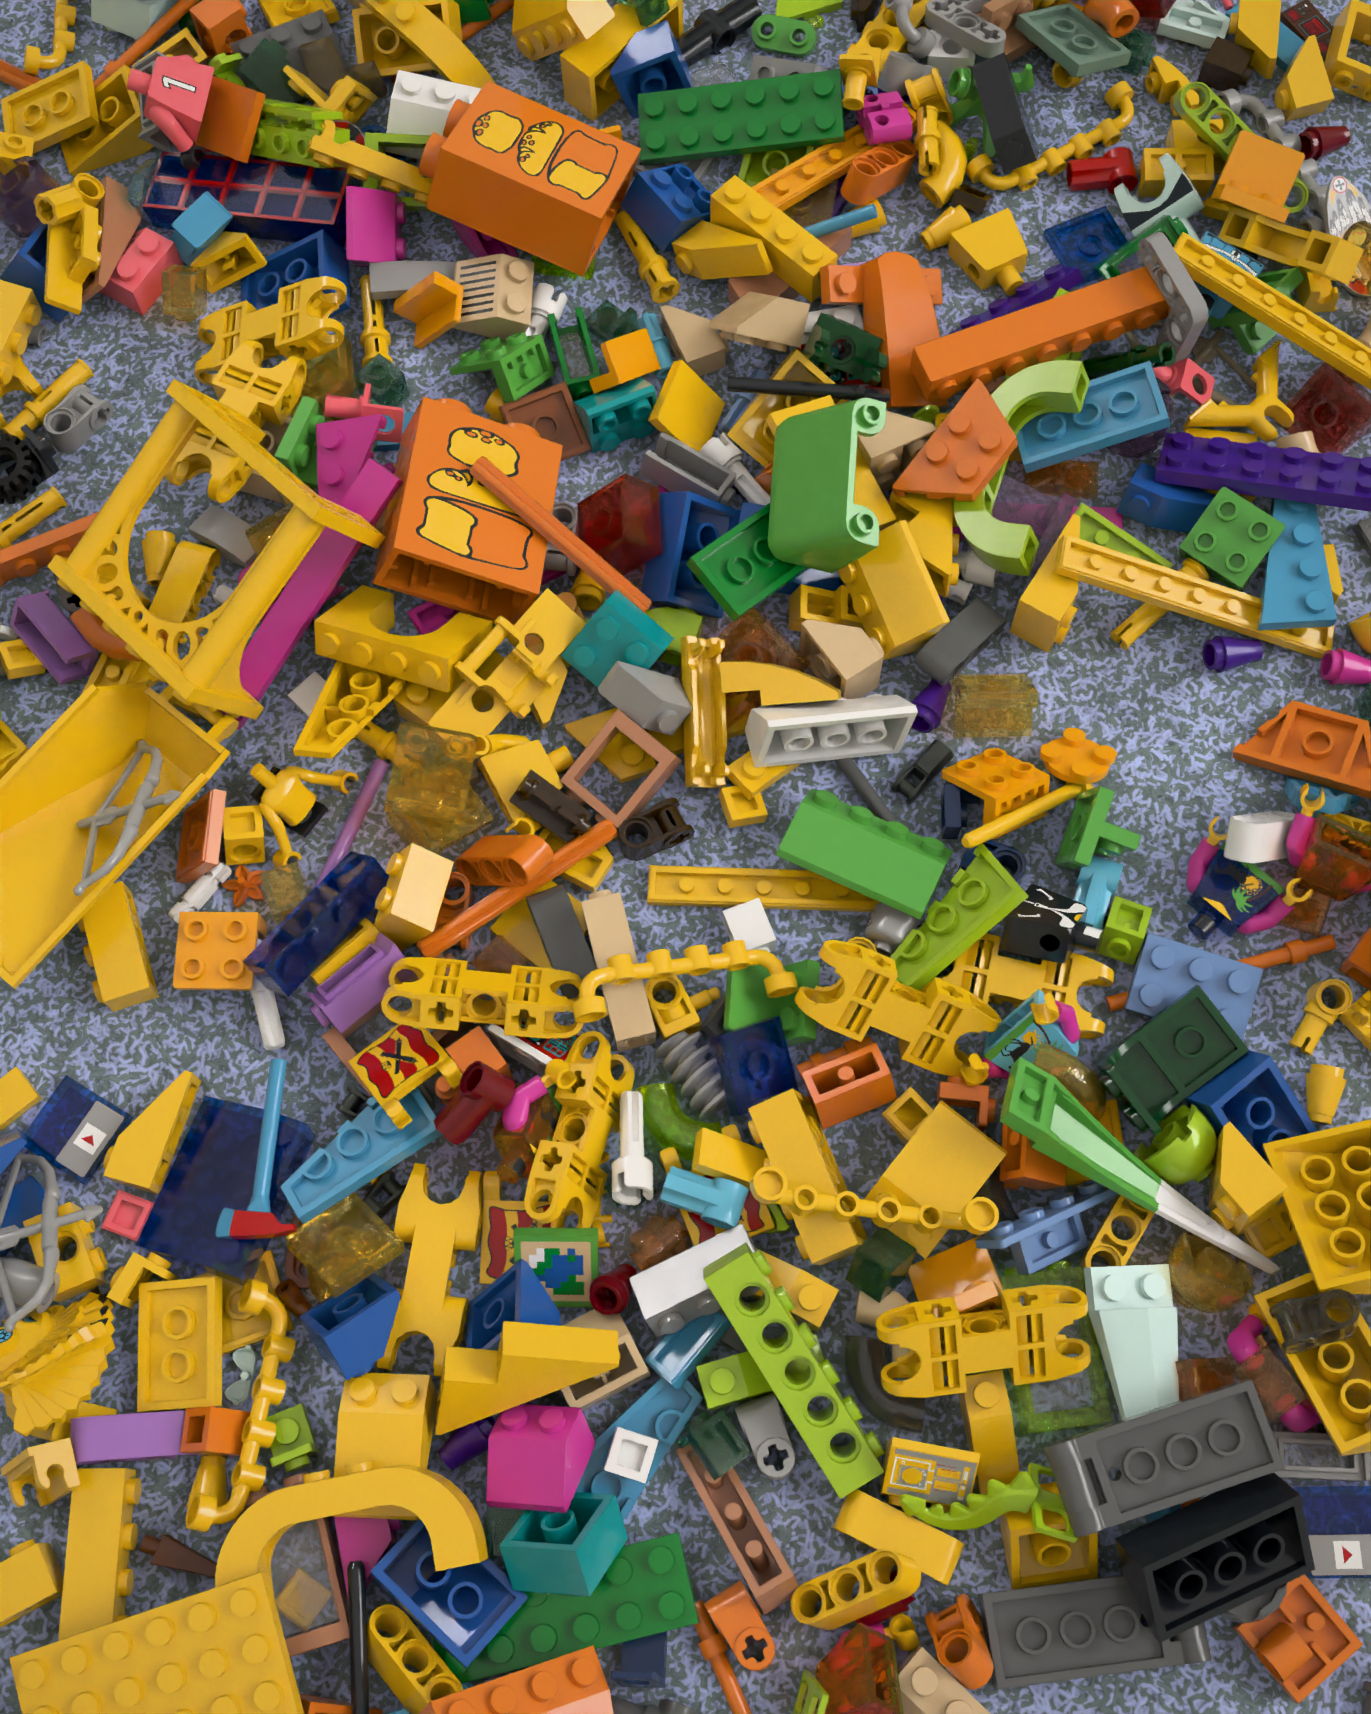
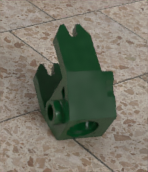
[802,313,888,387]

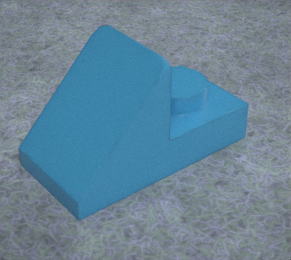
[169,191,234,267]

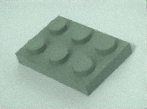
[1015,3,1132,78]

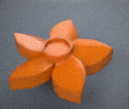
[221,864,267,909]

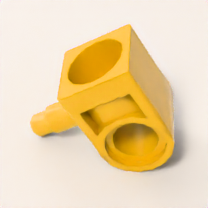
[645,975,721,1042]

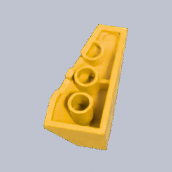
[293,660,406,759]

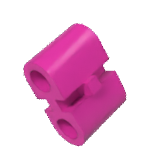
[855,91,913,145]

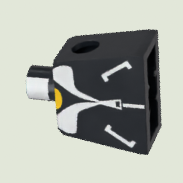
[1001,884,1104,963]

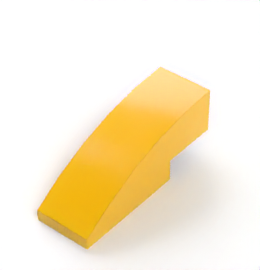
[788,584,867,635]
[719,661,841,706]

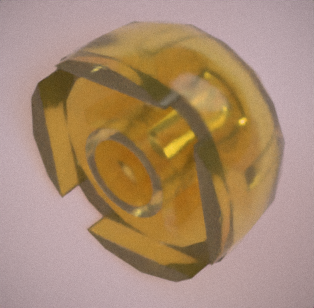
[1166,1231,1253,1313]

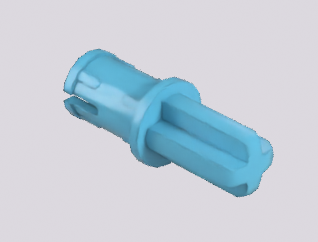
[637,312,673,380]

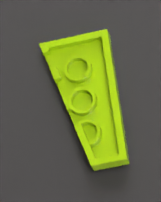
[890,843,1029,990]

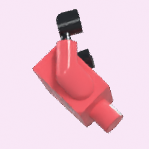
[126,55,217,171]

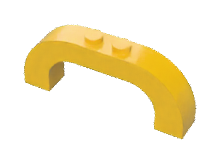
[347,0,497,89]
[215,1461,489,1599]

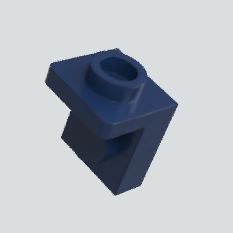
[940,783,981,839]

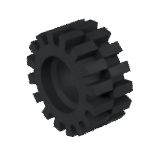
[0,434,42,504]

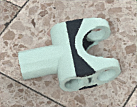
[1114,153,1205,245]

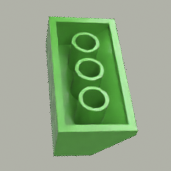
[776,789,953,920]

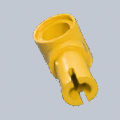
[1288,979,1353,1056]

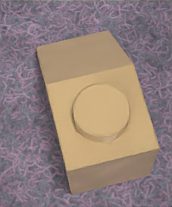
[660,305,730,376]

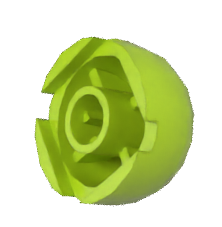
[1134,1104,1217,1185]

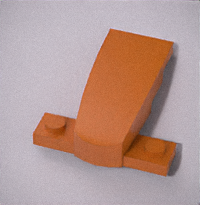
[820,251,948,408]

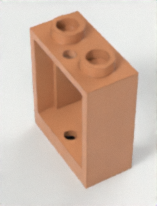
[560,709,682,829]

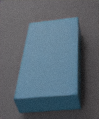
[644,1312,732,1390]

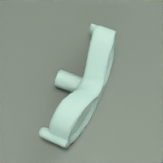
[224,1345,258,1406]

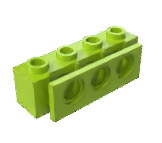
[250,98,350,168]

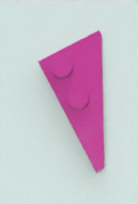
[316,414,387,505]

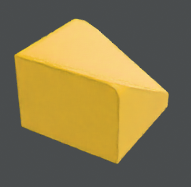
[881,1086,933,1145]

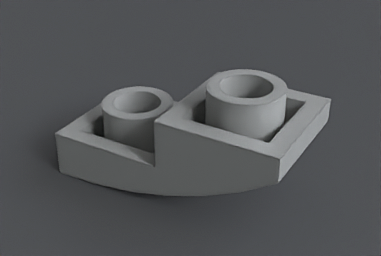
[188,504,269,567]

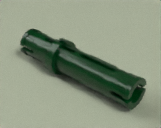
[1082,342,1176,380]

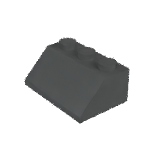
[230,9,351,104]

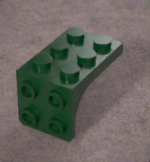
[1093,985,1249,1136]

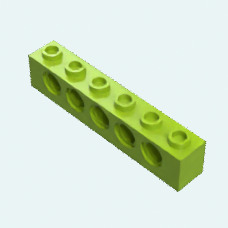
[703,1242,885,1499]

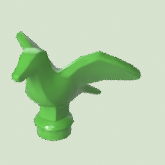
[948,63,1034,159]

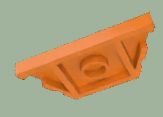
[892,379,1018,502]
[1232,700,1371,799]

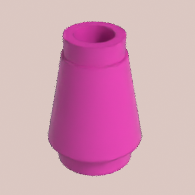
[1320,648,1371,685]

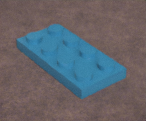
[1016,361,1170,473]

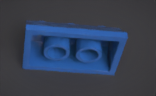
[641,491,741,619]

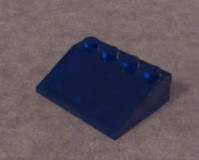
[135,1096,315,1286]

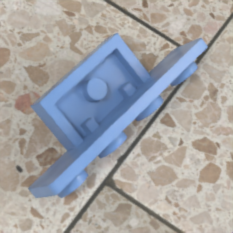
[975,1180,1118,1275]

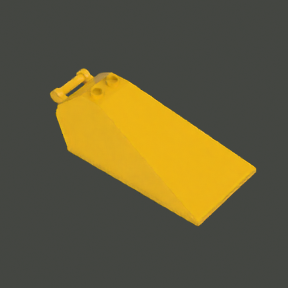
[0,682,239,989]

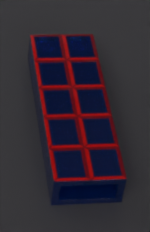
[142,151,360,247]

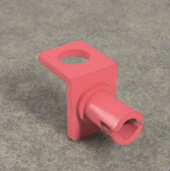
[1153,358,1215,407]
[324,383,404,443]

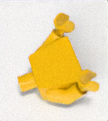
[461,733,574,835]

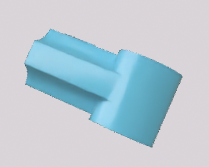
[1073,855,1123,930]
[660,1166,749,1230]

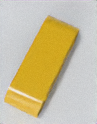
[148,540,221,644]
[1079,1194,1155,1280]
[832,1489,965,1586]
[791,1548,921,1631]
[367,1604,463,1714]

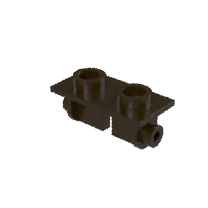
[509,769,593,843]

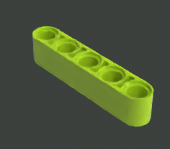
[1173,81,1309,213]

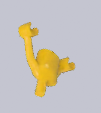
[250,763,358,874]

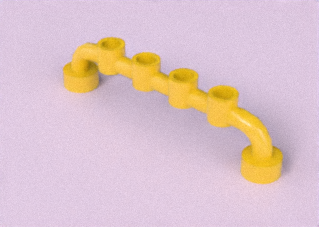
[23,0,76,75]
[965,80,1134,192]
[572,940,799,1023]
[750,1166,999,1235]
[186,1278,295,1533]

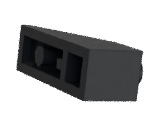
[971,52,1039,174]

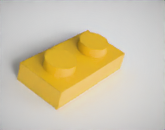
[726,751,801,801]

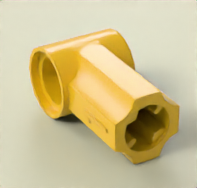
[33,173,105,226]

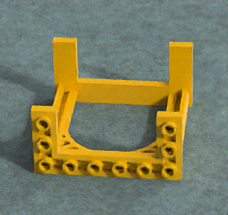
[47,379,385,720]

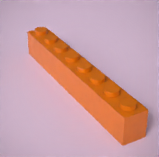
[910,266,1171,402]

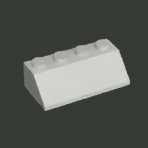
[385,70,481,160]
[745,694,918,768]

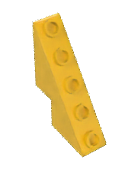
[889,491,959,598]
[435,1321,620,1435]

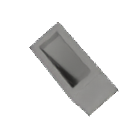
[598,661,692,736]

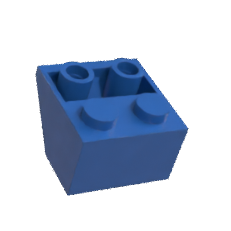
[620,163,712,253]

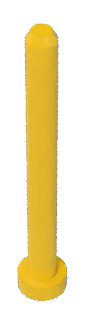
[961,782,1093,849]

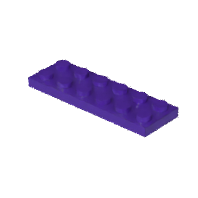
[1154,432,1371,512]

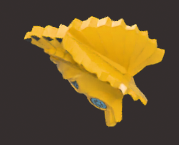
[0,1286,115,1437]

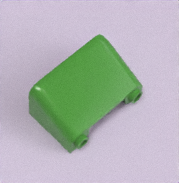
[768,398,887,574]

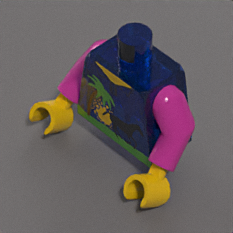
[1186,816,1313,940]

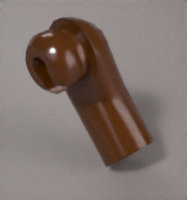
[275,1279,322,1322]

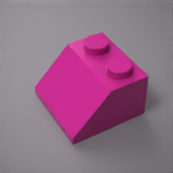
[346,186,407,267]
[486,1404,596,1513]

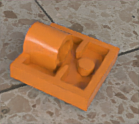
[1233,1574,1363,1704]

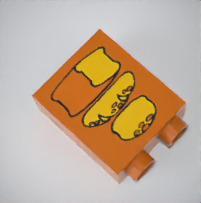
[419,81,641,277]
[372,396,563,625]

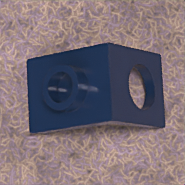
[611,1631,668,1688]

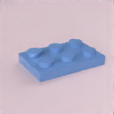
[1123,932,1263,1041]

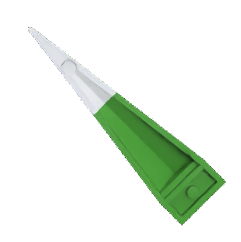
[999,1057,1280,1275]

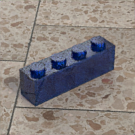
[243,851,389,997]

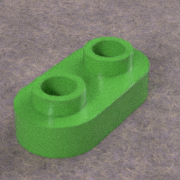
[751,14,817,58]

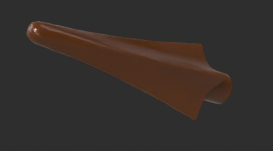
[139,1534,217,1578]

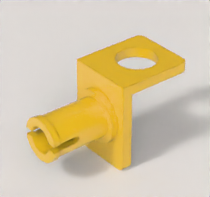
[838,47,882,111]

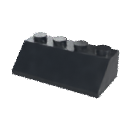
[1115,1472,1315,1643]

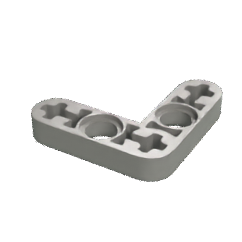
[924,0,1006,58]
[1139,232,1209,364]

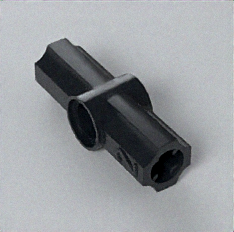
[676,0,762,68]

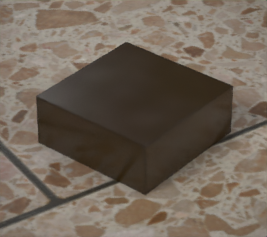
[951,184,994,215]

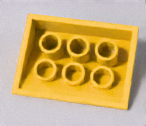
[1262,1119,1371,1294]

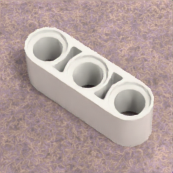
[1224,811,1295,863]

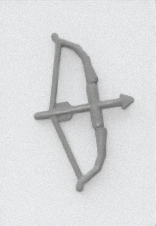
[73,740,181,896]
[0,1153,103,1333]

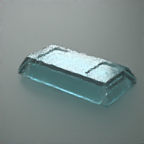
[127,157,160,208]

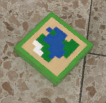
[513,1227,599,1307]

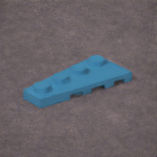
[1258,498,1337,630]
[280,1087,443,1224]
[576,1376,703,1521]

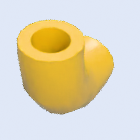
[919,120,967,209]

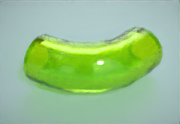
[636,1083,722,1161]

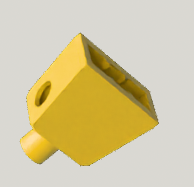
[947,208,1028,295]

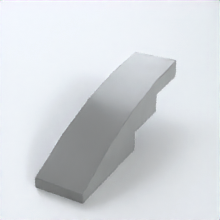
[369,260,456,300]

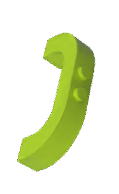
[953,360,1090,577]

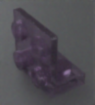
[992,476,1077,573]

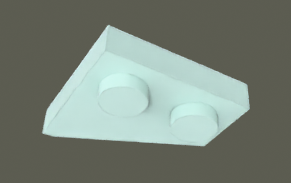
[1156,0,1230,49]

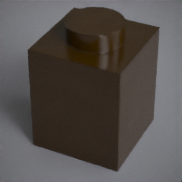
[1197,36,1255,92]

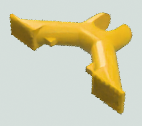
[1183,340,1294,442]

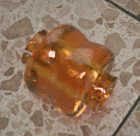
[629,1214,689,1271]

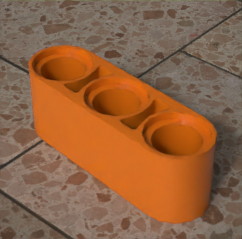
[840,140,918,205]
[455,834,554,886]

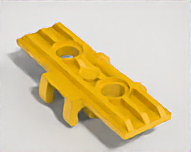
[427,588,587,759]

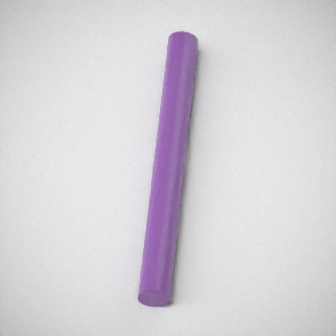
[312,759,389,899]

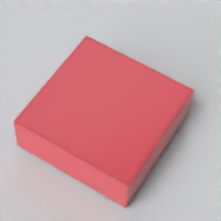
[101,1189,158,1243]

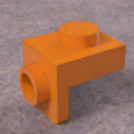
[936,1077,995,1132]

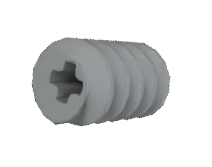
[654,1031,730,1120]

